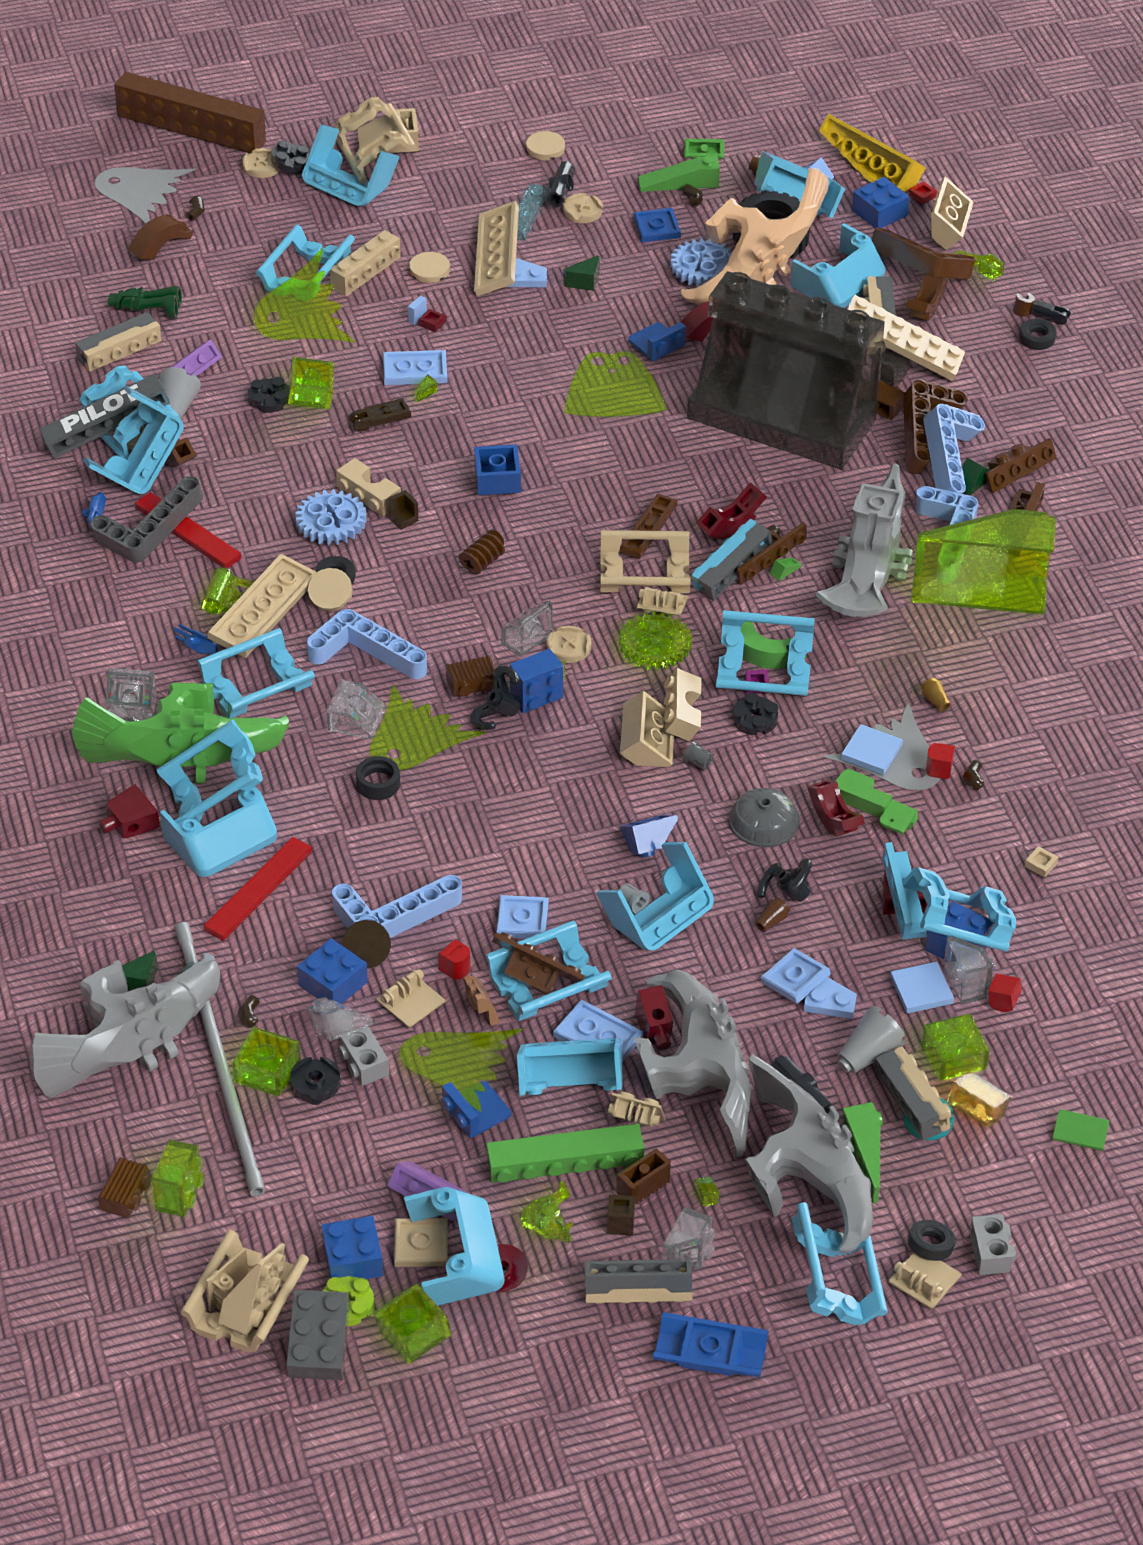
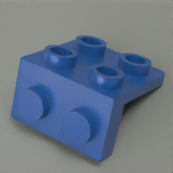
[628,322,686,362]
[441,1081,511,1139]

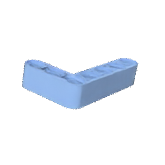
[924,404,985,494]
[915,486,978,582]
[307,609,427,679]
[332,875,462,938]

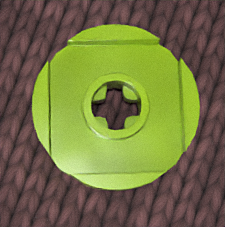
[323,1276,374,1326]

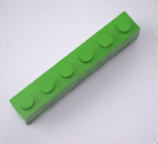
[487,1124,644,1183]

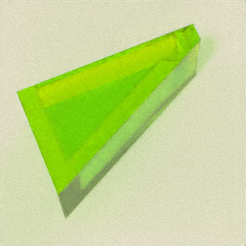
[415,374,438,402]
[695,1176,719,1206]

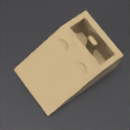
[358,108,419,153]
[218,1243,285,1335]

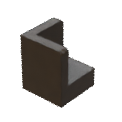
[388,490,419,530]
[607,1195,635,1236]

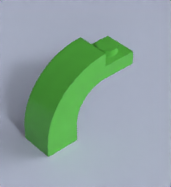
[741,621,806,669]

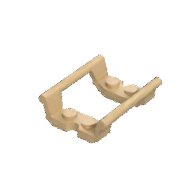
[334,97,416,184]
[600,530,690,593]
[181,1230,309,1352]

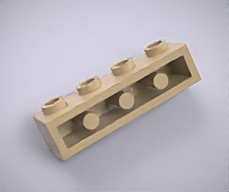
[330,230,400,296]

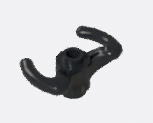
[470,666,520,731]
[757,858,812,902]

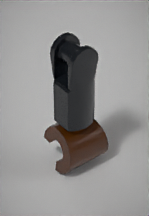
[1013,293,1071,325]

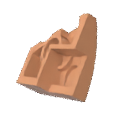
[464,976,500,1026]

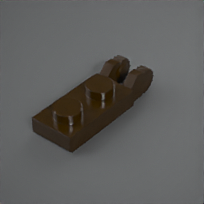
[349,398,411,432]

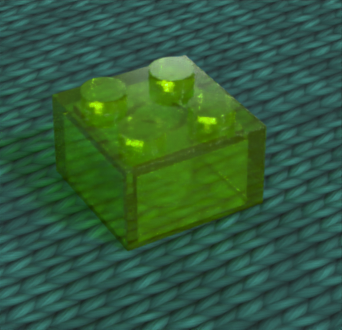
[288,357,334,409]
[922,1013,990,1081]
[232,1027,301,1097]
[152,1139,205,1218]
[373,1283,453,1364]

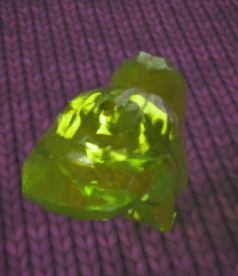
[520,1181,573,1243]

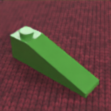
[638,156,720,192]
[842,1102,883,1204]

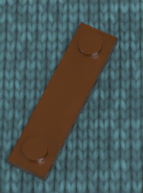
[620,493,677,559]

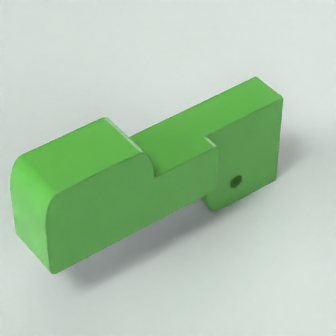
[836,769,918,834]

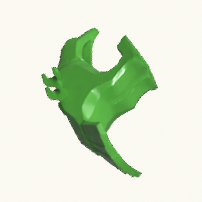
[72,683,289,784]

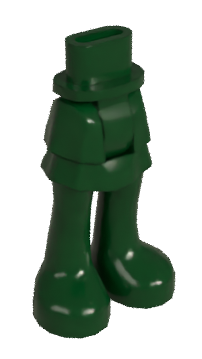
[108,286,182,319]

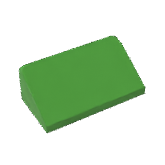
[685,138,724,159]
[1052,1109,1109,1151]

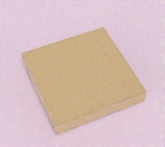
[394,1218,448,1267]

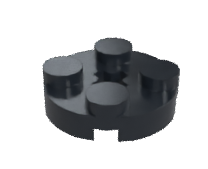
[270,140,309,174]
[248,377,291,413]
[732,693,778,735]
[290,1057,341,1105]

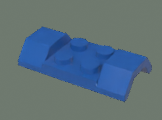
[653,1312,768,1378]

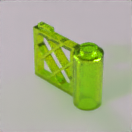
[201,568,255,615]

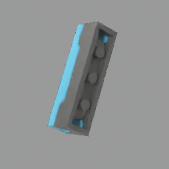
[692,519,772,601]

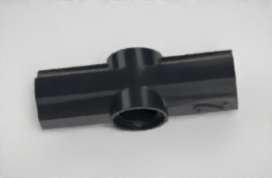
[547,161,576,207]
[770,1055,833,1114]

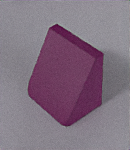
[744,669,769,694]

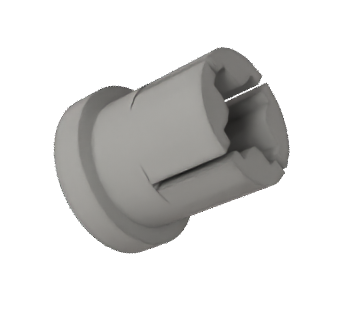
[619,883,650,914]

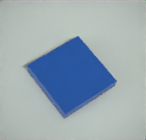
[633,208,681,243]

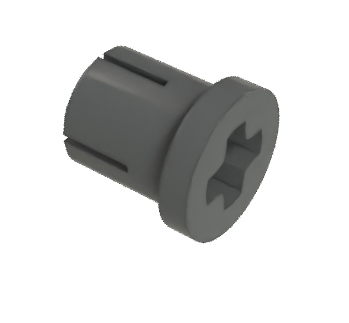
[683,741,714,770]

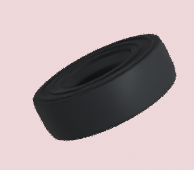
[1019,319,1057,350]
[316,556,356,584]
[908,1220,956,1261]

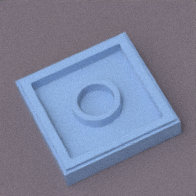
[841,724,903,775]
[497,895,549,939]
[760,948,831,1004]
[890,962,954,1014]

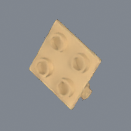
[637,587,689,616]
[376,969,446,1028]
[608,1092,666,1127]
[206,1248,248,1312]
[888,1253,962,1309]

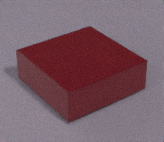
[418,309,447,333]

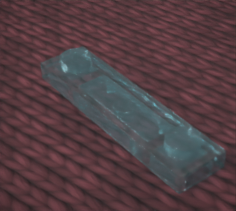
[517,184,549,240]

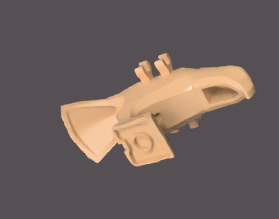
[681,168,829,306]

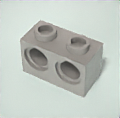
[338,1025,389,1086]
[970,1214,1016,1275]

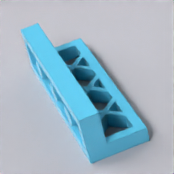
[882,842,927,940]

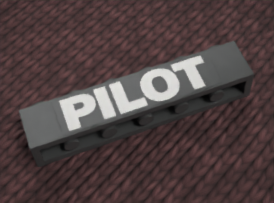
[39,373,170,458]

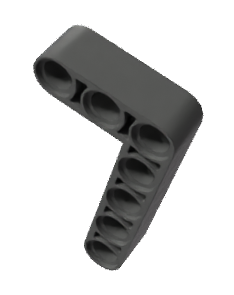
[90,476,203,563]

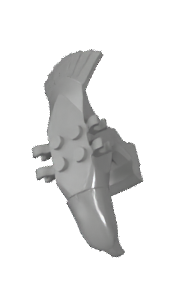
[816,464,913,617]
[30,953,220,1098]
[634,969,751,1157]
[745,1054,874,1254]

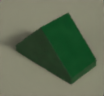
[563,255,600,291]
[962,458,990,496]
[122,950,158,992]

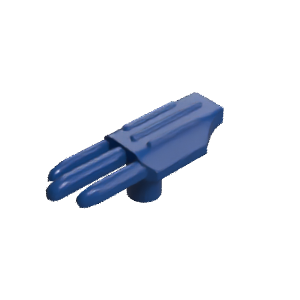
[82,492,106,530]
[174,624,218,654]

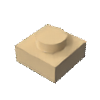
[1025,846,1059,877]

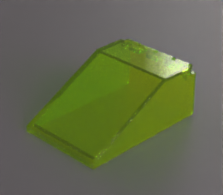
[911,509,1056,615]

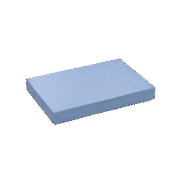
[383,350,447,385]
[553,999,643,1062]

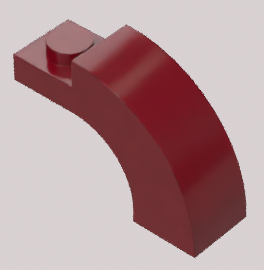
[681,299,749,342]
[696,482,767,538]
[807,779,865,837]

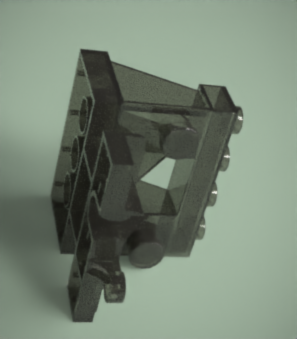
[687,271,910,470]

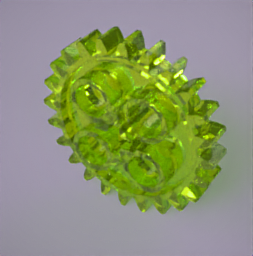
[619,611,692,670]

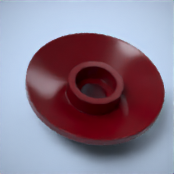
[495,1244,528,1292]

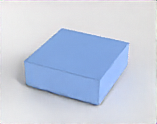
[408,296,427,325]

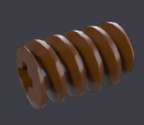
[458,529,505,575]

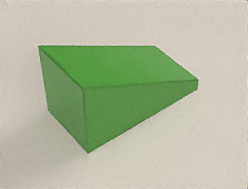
[770,557,802,581]

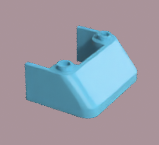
[302,124,400,207]
[754,151,845,218]
[791,223,886,310]
[83,385,184,494]
[160,787,277,877]
[596,842,714,951]
[517,1038,623,1095]
[404,1187,505,1308]

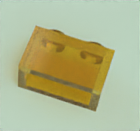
[947,1071,1011,1128]

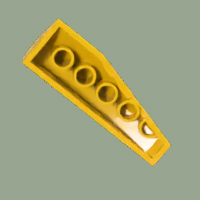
[819,113,926,192]

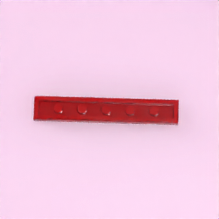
[135,492,242,570]
[204,837,312,941]

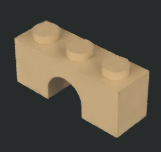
[336,458,401,517]
[664,668,701,741]

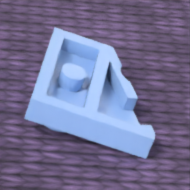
[508,258,547,287]
[804,977,857,1019]

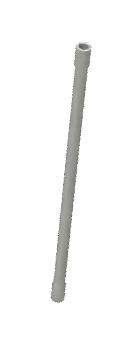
[175,922,265,1197]

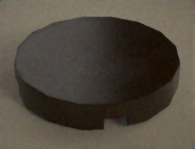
[342,919,391,969]

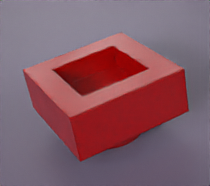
[909,181,937,205]

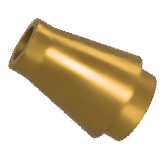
[921,678,951,712]

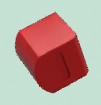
[926,743,955,779]
[438,939,471,980]
[988,973,1022,1012]

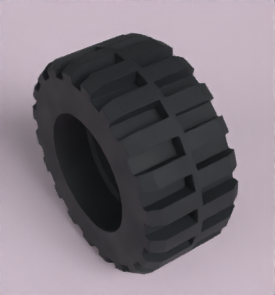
[733,191,810,259]

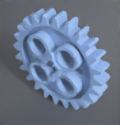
[670,238,732,287]
[295,489,367,545]

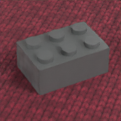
[287,1290,350,1380]

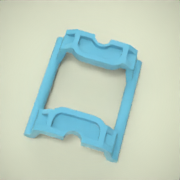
[256,225,355,301]
[79,365,180,459]
[716,610,815,696]
[197,628,315,718]
[157,720,263,824]
[902,868,1016,952]
[485,920,612,1021]
[792,1203,888,1325]

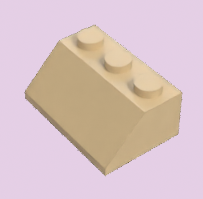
[931,177,973,250]
[620,691,674,767]

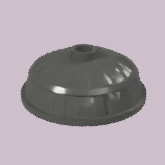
[729,788,800,847]

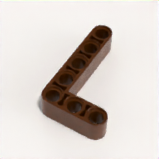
[872,227,976,279]
[903,379,968,474]

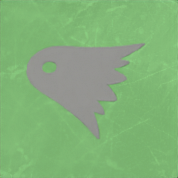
[95,167,195,223]
[823,703,941,790]

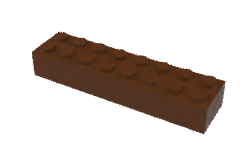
[114,71,266,154]

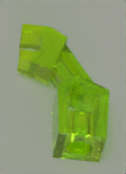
[953,250,1005,281]

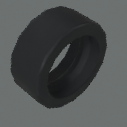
[356,756,400,800]

